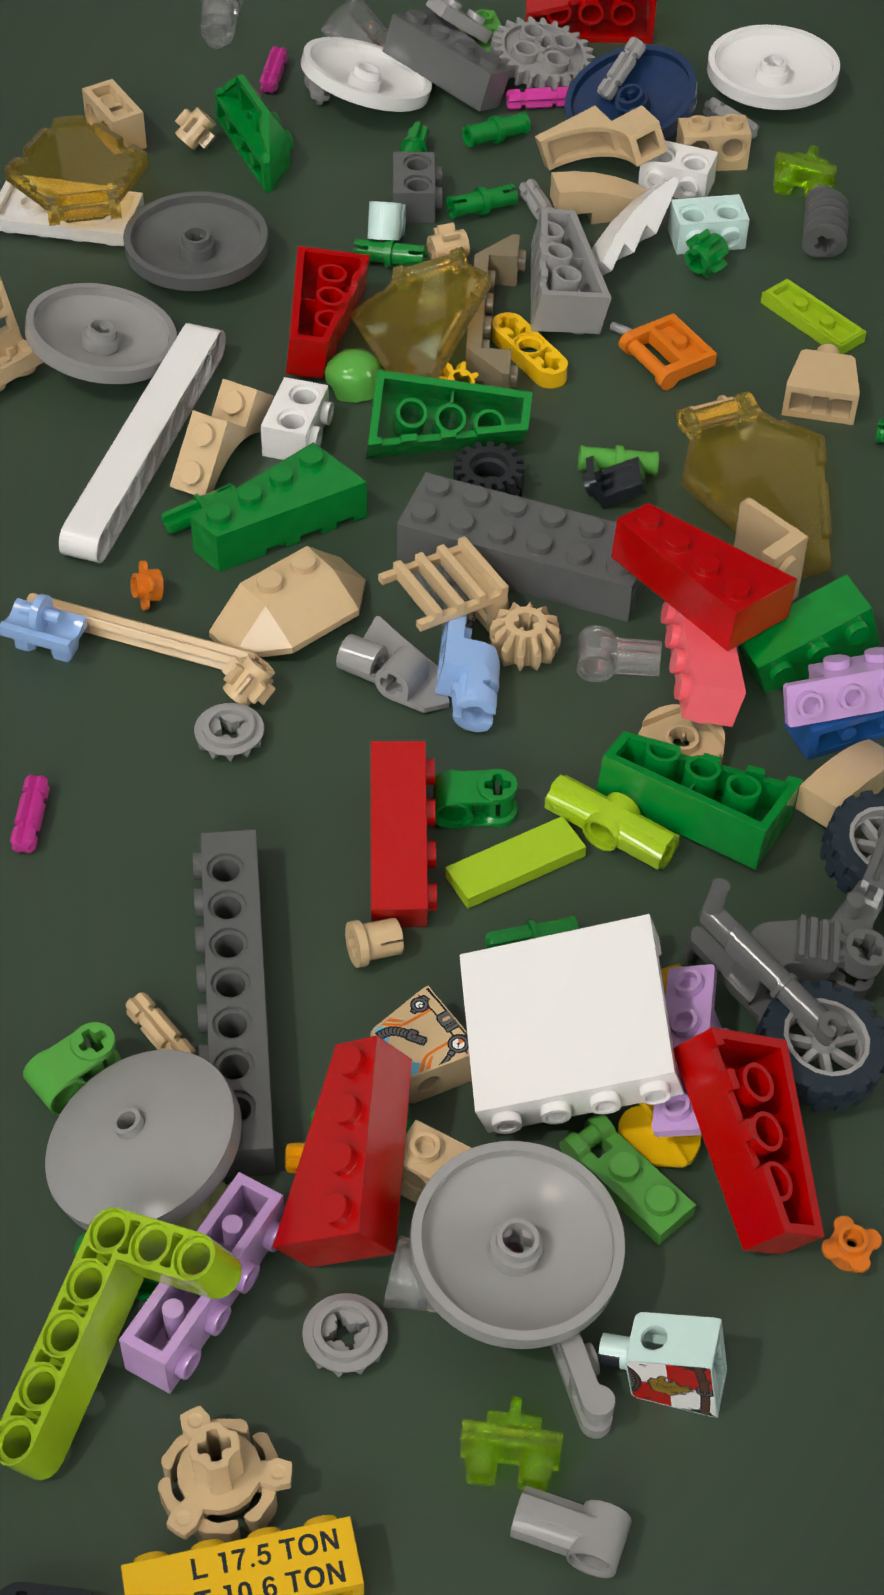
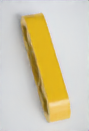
[491,312,568,389]

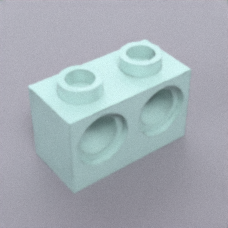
[668,194,749,255]

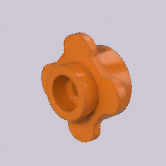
[130,561,163,610]
[821,1216,882,1273]

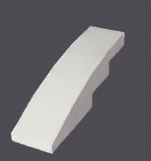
[592,176,679,275]

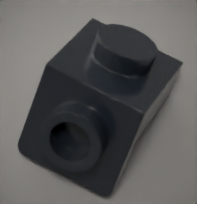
[582,456,647,510]

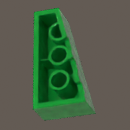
[365,370,533,459]
[190,442,367,572]
[596,731,803,870]

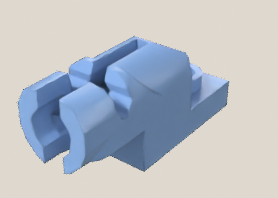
[435,614,500,732]

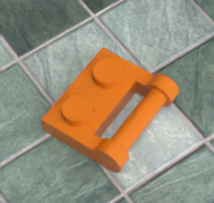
[618,313,717,391]

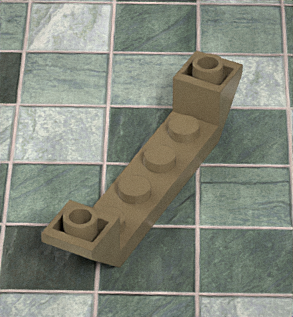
[466,234,526,389]

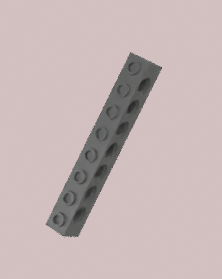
[193,829,276,1178]

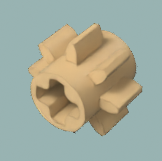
[175,107,217,151]
[427,222,470,270]
[222,653,276,707]

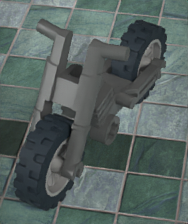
[681,790,884,1113]

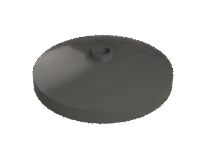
[123,191,268,291]

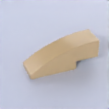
[550,171,648,224]
[795,739,884,828]

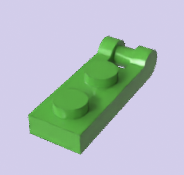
[559,1113,696,1245]

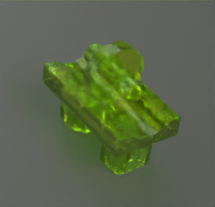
[774,145,838,199]
[460,1396,563,1492]

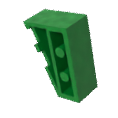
[738,574,880,693]

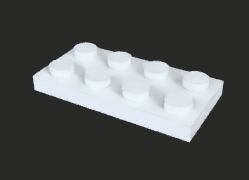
[0,177,144,246]

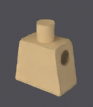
[781,344,860,425]

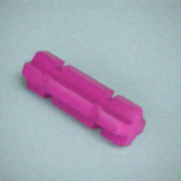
[259,46,288,94]
[506,86,569,110]
[10,774,50,854]

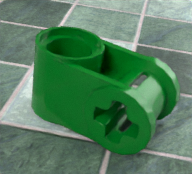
[433,769,518,829]

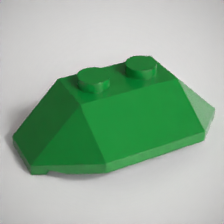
[214,74,294,193]

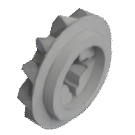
[194,703,264,762]
[302,1293,388,1378]

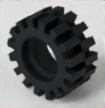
[453,441,525,497]

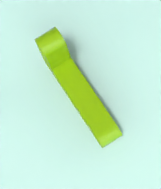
[0,1207,242,1481]

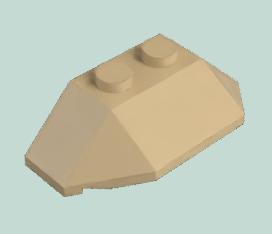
[209,546,366,657]

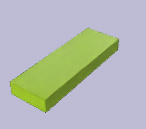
[760,279,866,354]
[445,816,586,909]

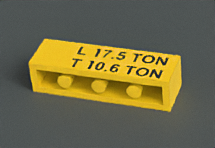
[121,1515,364,1595]

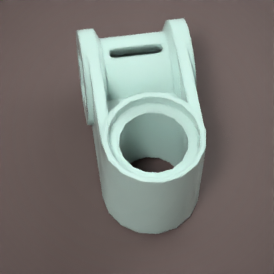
[367,201,406,240]

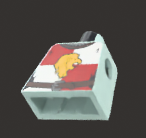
[598,1312,727,1418]

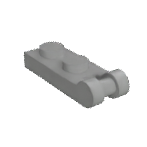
[550,1332,615,1439]

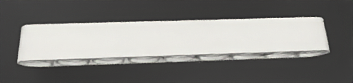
[59,323,226,563]

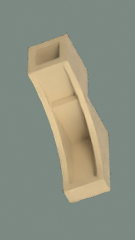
[535,105,668,171]
[170,379,274,496]

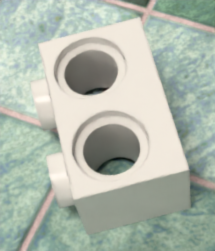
[638,140,718,199]
[261,377,334,460]

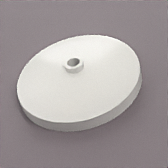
[707,25,840,110]
[301,37,432,112]

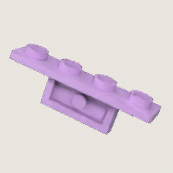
[783,647,884,727]
[652,964,729,1137]

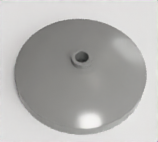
[25,283,177,384]
[45,1050,242,1230]
[409,1141,625,1349]

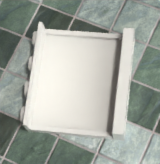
[460,914,684,1134]

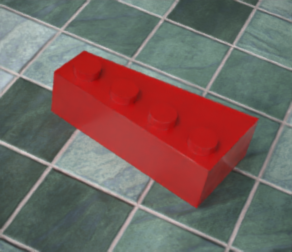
[286,246,370,378]
[611,503,797,651]

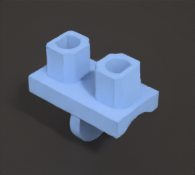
[0,594,88,662]

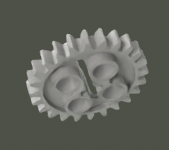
[489,16,595,91]

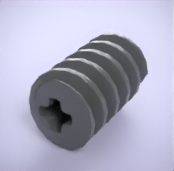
[802,185,849,258]

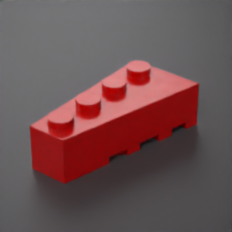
[524,0,657,43]
[371,741,437,928]
[673,1027,824,1255]
[273,1036,412,1268]

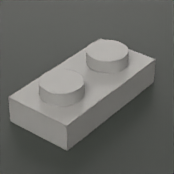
[425,0,493,44]

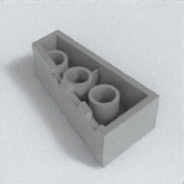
[531,208,611,335]

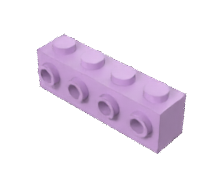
[119,1172,284,1394]

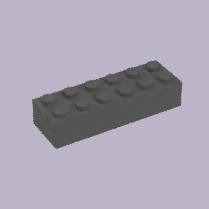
[397,472,645,622]

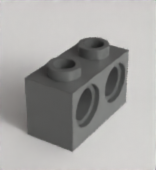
[393,152,442,223]

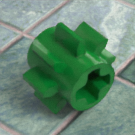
[684,229,729,278]

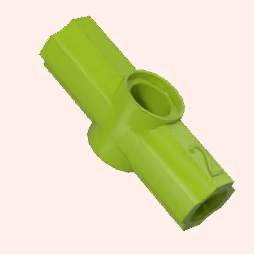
[544,774,680,870]

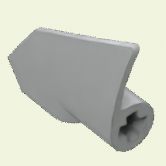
[336,616,450,713]

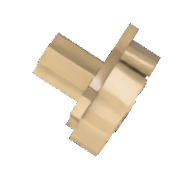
[158,1406,293,1543]

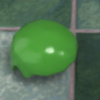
[324,349,382,403]

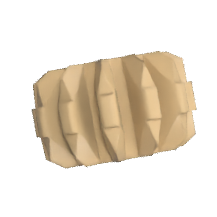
[489,601,561,671]

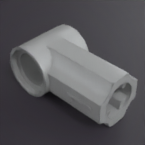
[510,1485,632,1578]

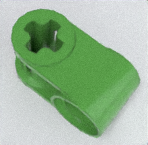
[23,1022,121,1115]

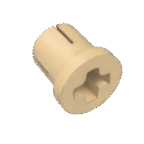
[345,918,404,968]

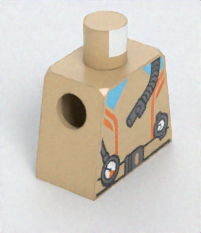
[370,986,472,1104]

